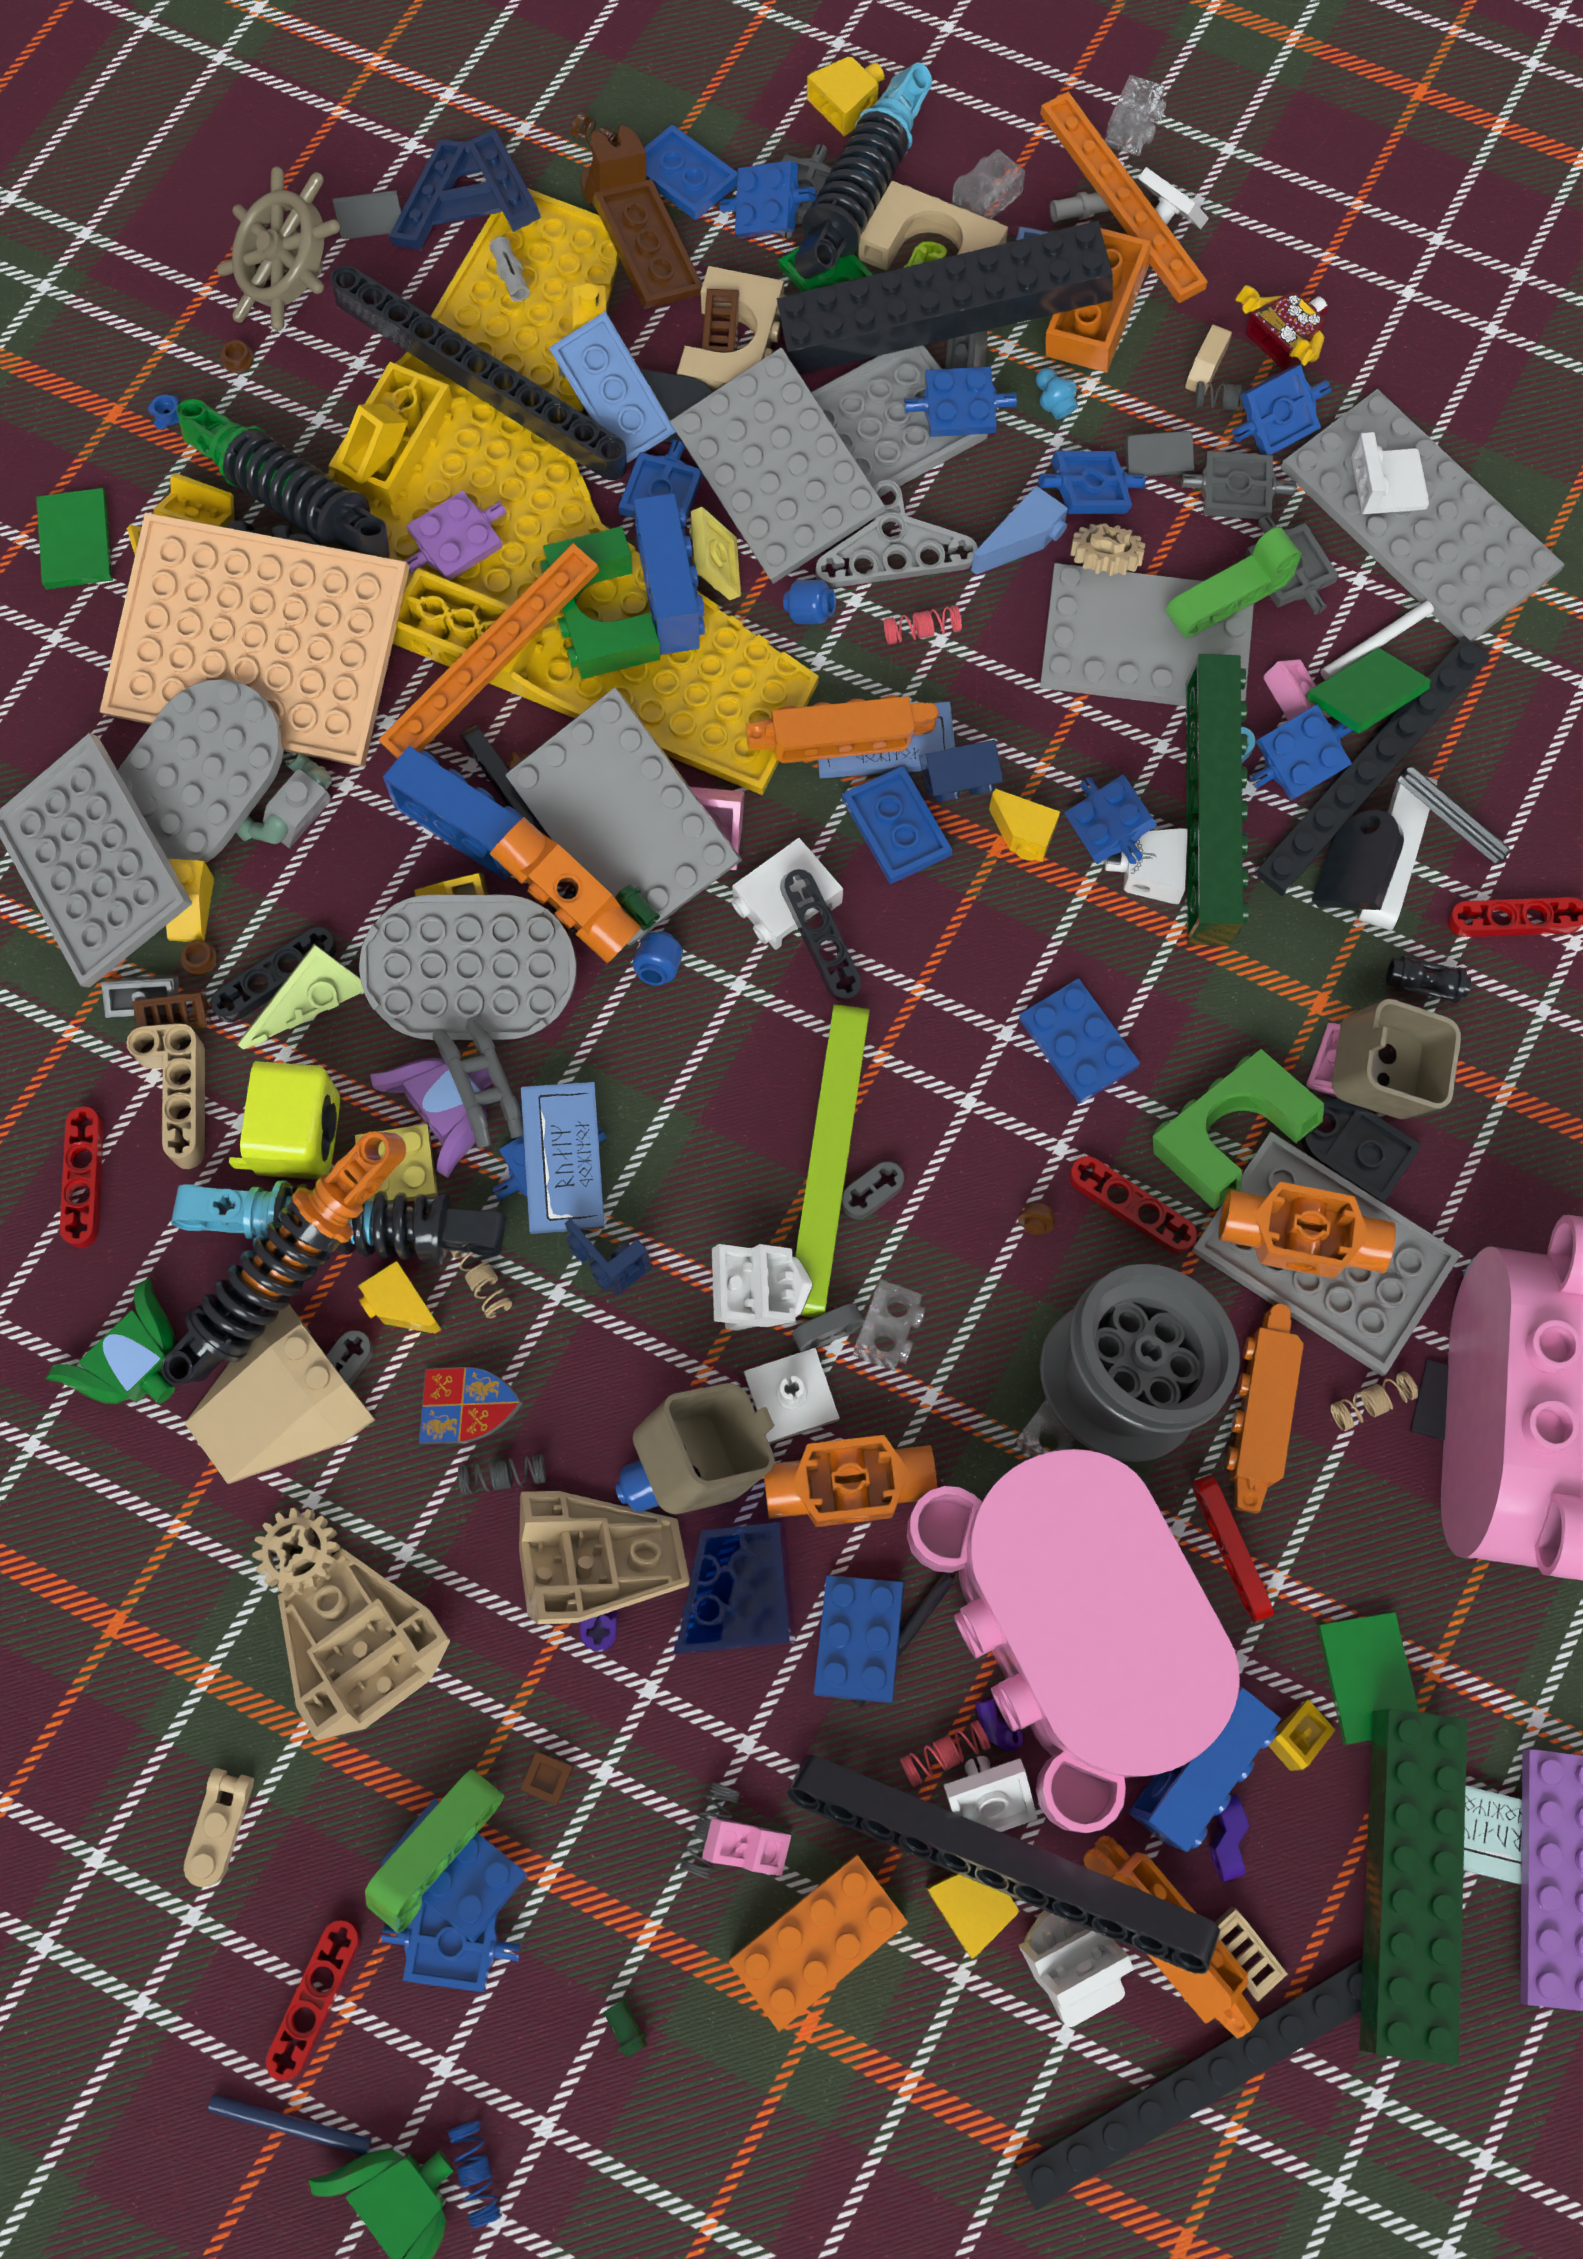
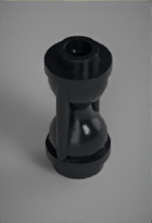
[1386,956,1471,1003]

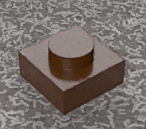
[520,1751,574,1805]

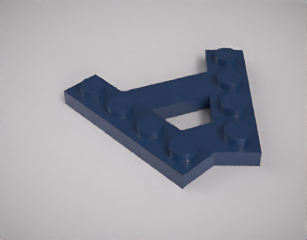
[389,128,542,250]

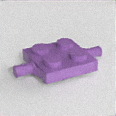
[403,490,506,581]

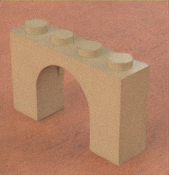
[858,181,1008,271]
[677,266,787,392]

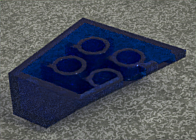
[673,1522,796,1655]

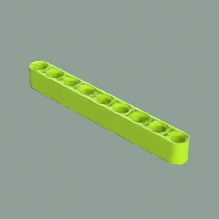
[795,1004,870,1318]

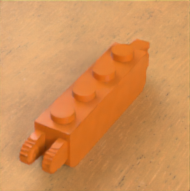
[746,695,939,763]
[1225,1303,1304,1514]
[1083,1835,1259,2039]

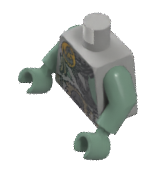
[236,753,332,849]

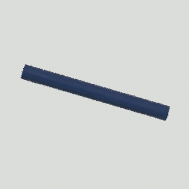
[208,2094,372,2155]

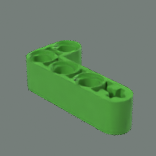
[1165,527,1301,639]
[365,1769,504,1933]

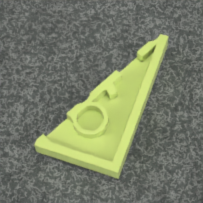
[238,944,364,1049]

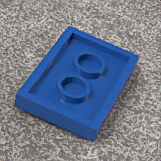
[644,125,738,221]
[842,765,953,885]
[1019,978,1140,1105]
[814,1575,904,1703]
[380,1798,527,1943]

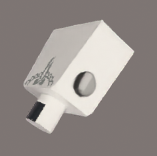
[1105,828,1187,904]

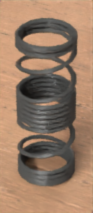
[1195,381,1254,411]
[458,1453,546,1496]
[680,1782,740,1879]

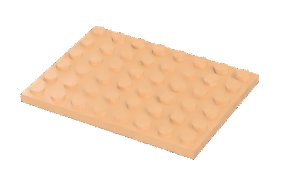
[100,513,410,767]

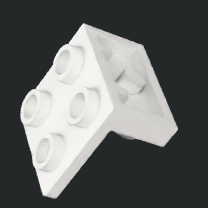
[1351,432,1429,514]

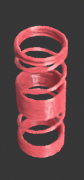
[884,605,962,645]
[900,1720,991,1787]

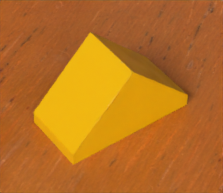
[1268,1699,1335,1771]

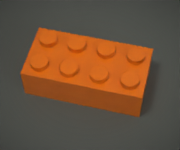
[1046,228,1151,373]
[728,1854,908,2032]

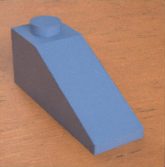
[971,486,1068,575]

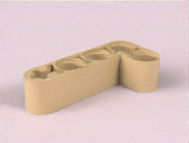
[126,1024,205,1169]

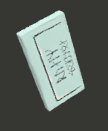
[1464,1786,1522,1885]

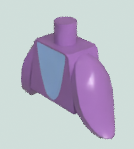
[370,1058,493,1178]

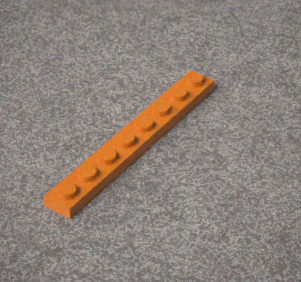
[1040,92,1208,304]
[378,543,600,759]

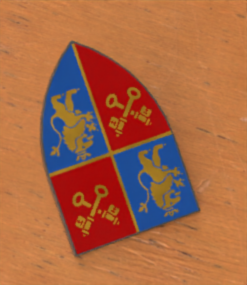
[419,1367,523,1444]

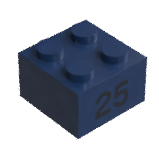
[918,739,1003,802]

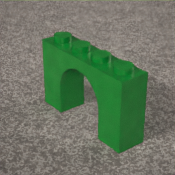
[539,526,660,680]

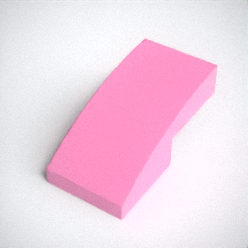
[702,1817,792,1876]

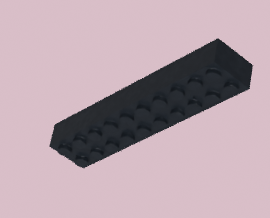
[776,221,1113,375]

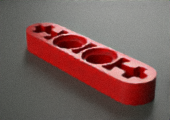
[1447,897,1583,937]
[60,1106,104,1248]
[1069,1156,1197,1254]
[1192,1475,1274,1623]
[266,1919,361,2082]

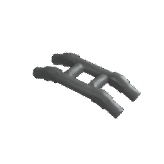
[432,1020,524,1148]

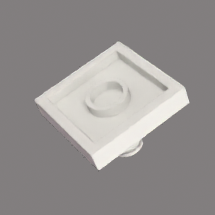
[1138,167,1209,229]
[744,1348,840,1444]
[944,1756,1037,1832]

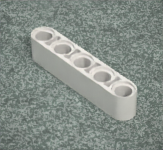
[1357,776,1437,931]

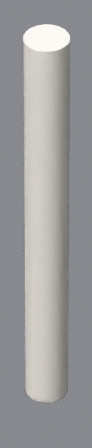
[1320,601,1434,680]

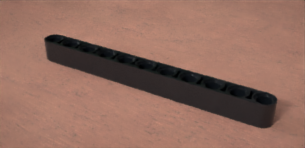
[331,265,627,480]
[787,1755,1220,1974]

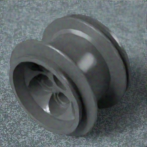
[1040,1264,1240,1462]

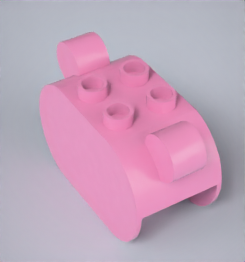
[1441,1215,1583,1581]
[907,1449,1240,1833]

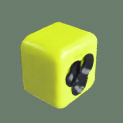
[229,1061,340,1180]

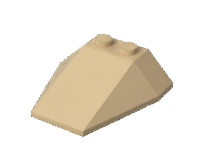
[185,1304,375,1484]
[519,1491,690,1624]
[278,1548,450,1741]

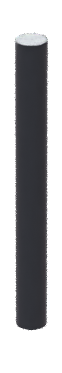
[851,1572,955,1708]

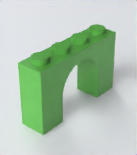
[1153,1049,1324,1210]

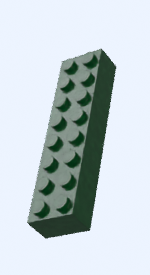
[1186,654,1249,946]
[1359,1709,1468,2065]

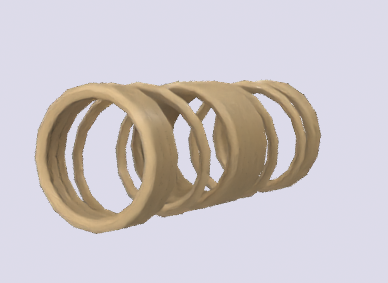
[451,1244,512,1319]
[1331,1371,1418,1431]

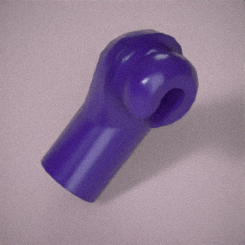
[975,1698,1023,1751]

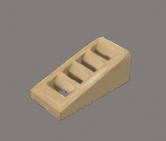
[1214,1907,1287,2002]

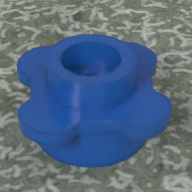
[148,395,180,430]

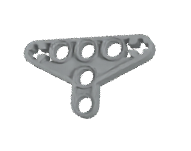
[815,480,978,588]

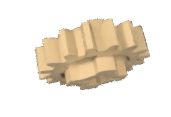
[1070,523,1145,576]
[252,1508,340,1595]

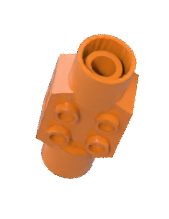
[490,817,641,964]
[1218,1181,1396,1279]
[764,1435,937,1527]

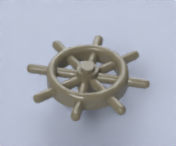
[217,167,341,331]

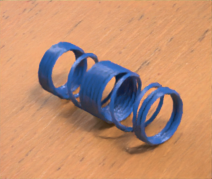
[448,2121,502,2228]

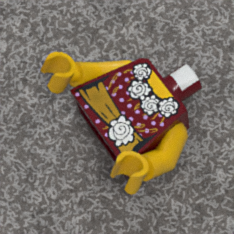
[1235,285,1328,371]

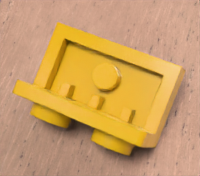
[153,473,234,528]

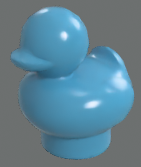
[1036,368,1078,420]

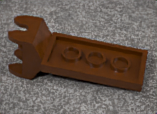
[580,125,703,309]

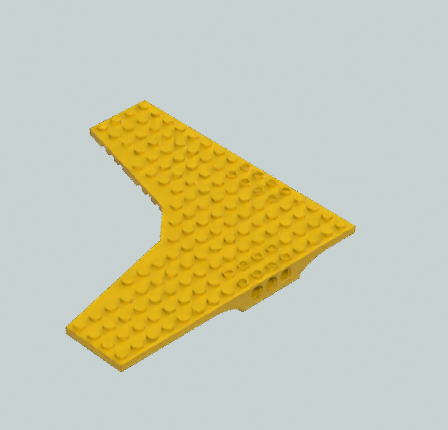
[328,188,819,795]

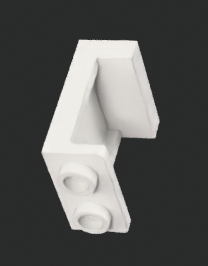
[731,838,843,950]

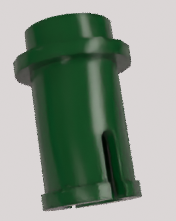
[615,884,660,931]
[602,1999,648,2058]

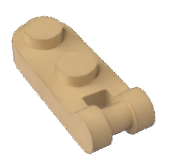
[184,1768,254,1887]

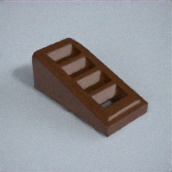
[702,289,740,353]
[132,989,212,1029]

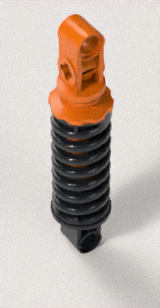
[162,1131,406,1385]

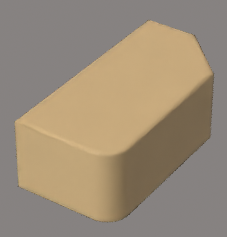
[1185,325,1232,395]

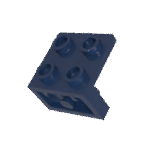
[565,1219,652,1297]

